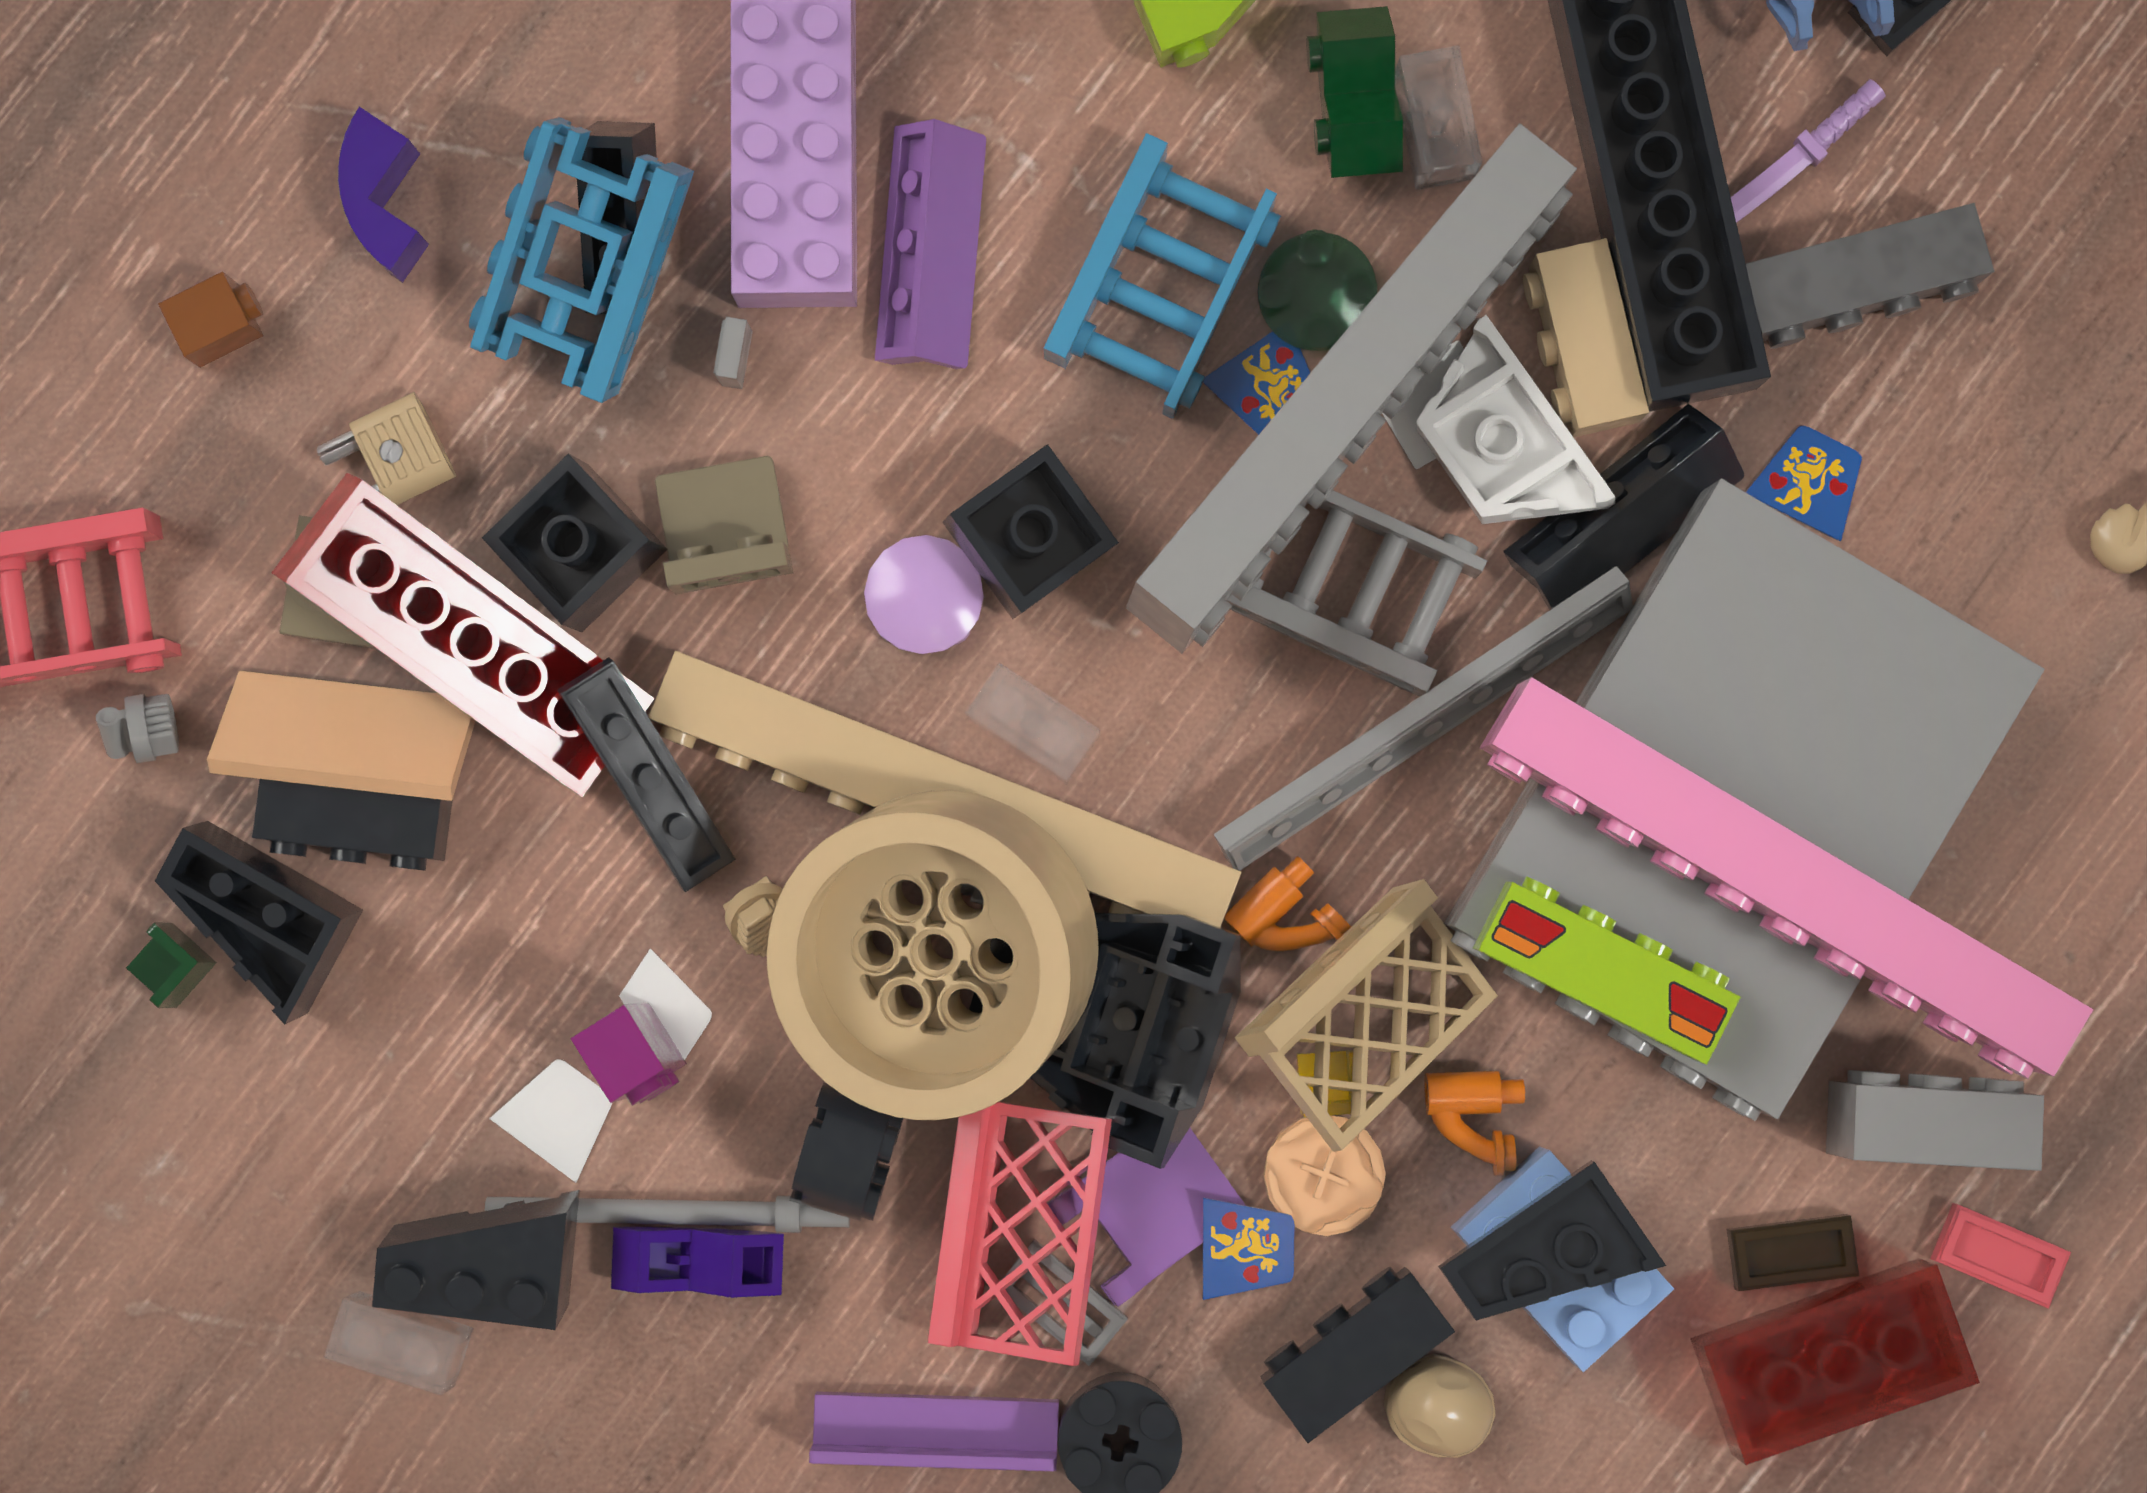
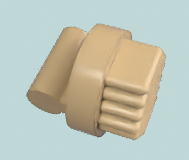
[723,876,783,957]

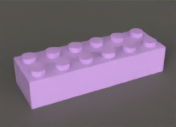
[731,0,857,308]

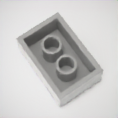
[1826,1070,2044,1171]

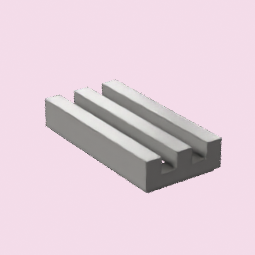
[1000,1239,1128,1366]

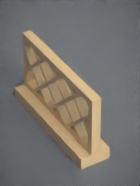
[1235,879,1498,1152]

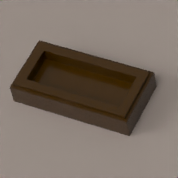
[1726,1214,1859,1291]

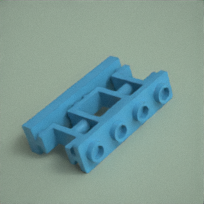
[469,117,694,403]

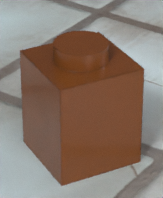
[158,271,264,368]

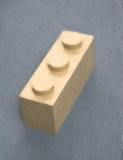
[1523,238,1649,438]

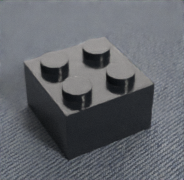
[942,444,1119,619]
[482,453,668,632]

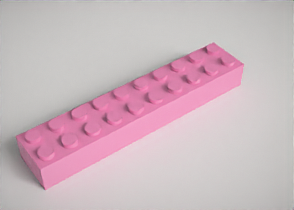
[1480,677,2094,1079]

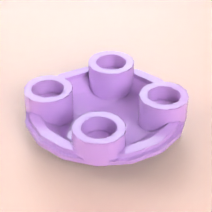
[864,535,984,654]

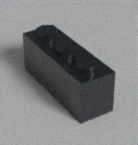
[252,779,453,871]
[1260,1267,1455,1443]

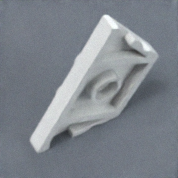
[1416,315,1615,524]

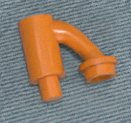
[1224,856,1351,951]
[1424,1071,1525,1176]

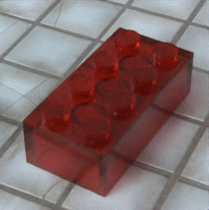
[1690,1258,1980,1465]

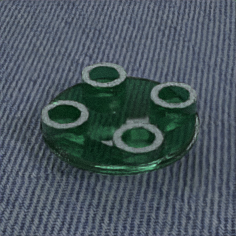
[1258,229,1378,351]

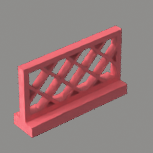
[928,1101,1112,1366]

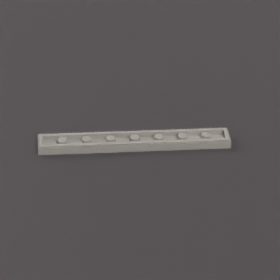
[1214,566,1633,871]

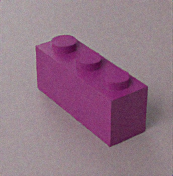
[570,1003,687,1106]

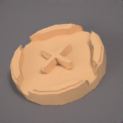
[1263,1115,1386,1236]

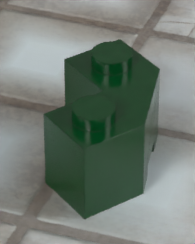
[1306,6,1403,178]

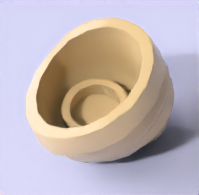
[1384,1354,1495,1458]

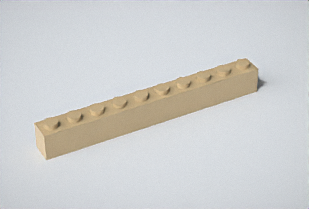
[648,651,1241,927]

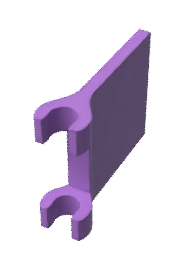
[1047,1128,1246,1307]

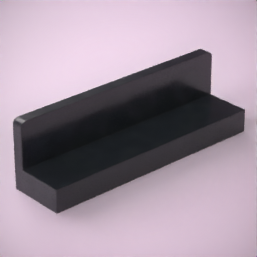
[1503,403,1744,610]

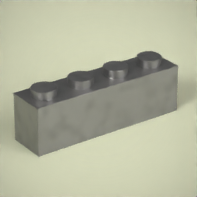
[1746,202,1995,349]

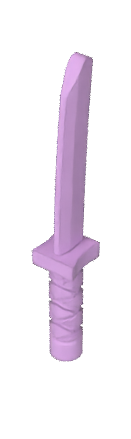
[1731,79,1886,223]

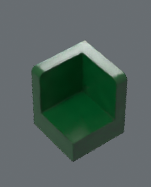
[126,922,217,1008]

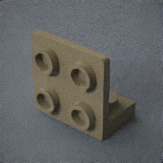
[655,456,794,595]

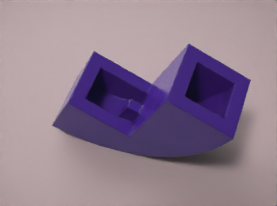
[338,106,429,283]
[611,1227,784,1298]

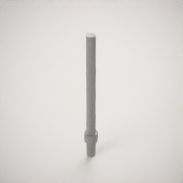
[485,1196,850,1233]

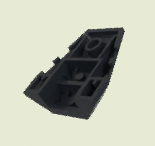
[969,913,1241,1169]

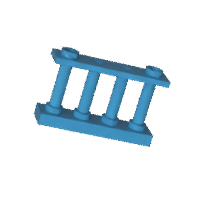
[1043,133,1281,419]

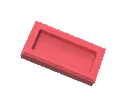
[1930,1203,2071,1309]

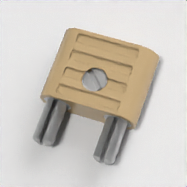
[317,392,456,505]

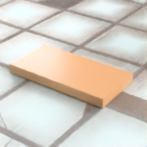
[207,671,475,801]

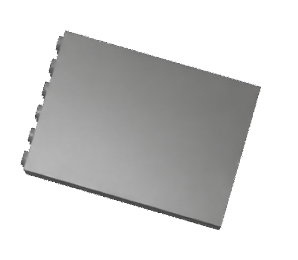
[1444,478,2045,1121]

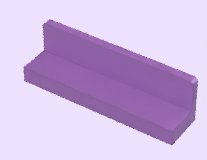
[875,119,986,369]
[809,1392,1059,1471]

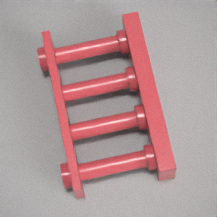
[0,507,182,687]

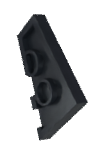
[1438,1160,1666,1321]

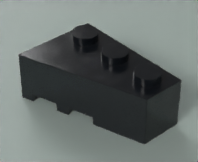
[155,821,363,1025]
[372,1190,580,1330]

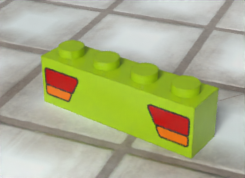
[1473,876,1741,1065]

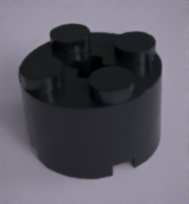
[789,1082,904,1221]
[1058,1372,1182,1493]

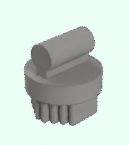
[96,694,179,763]

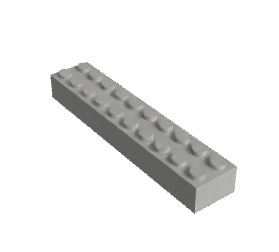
[1126,123,1577,654]

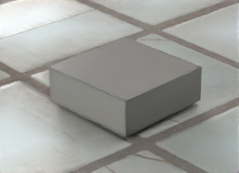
[713,317,753,389]

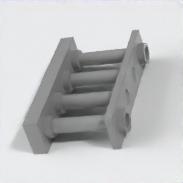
[1227,490,1488,697]

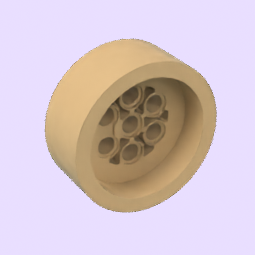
[767,790,1098,1120]

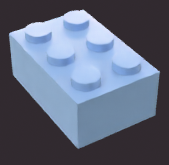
[1450,1146,1674,1372]

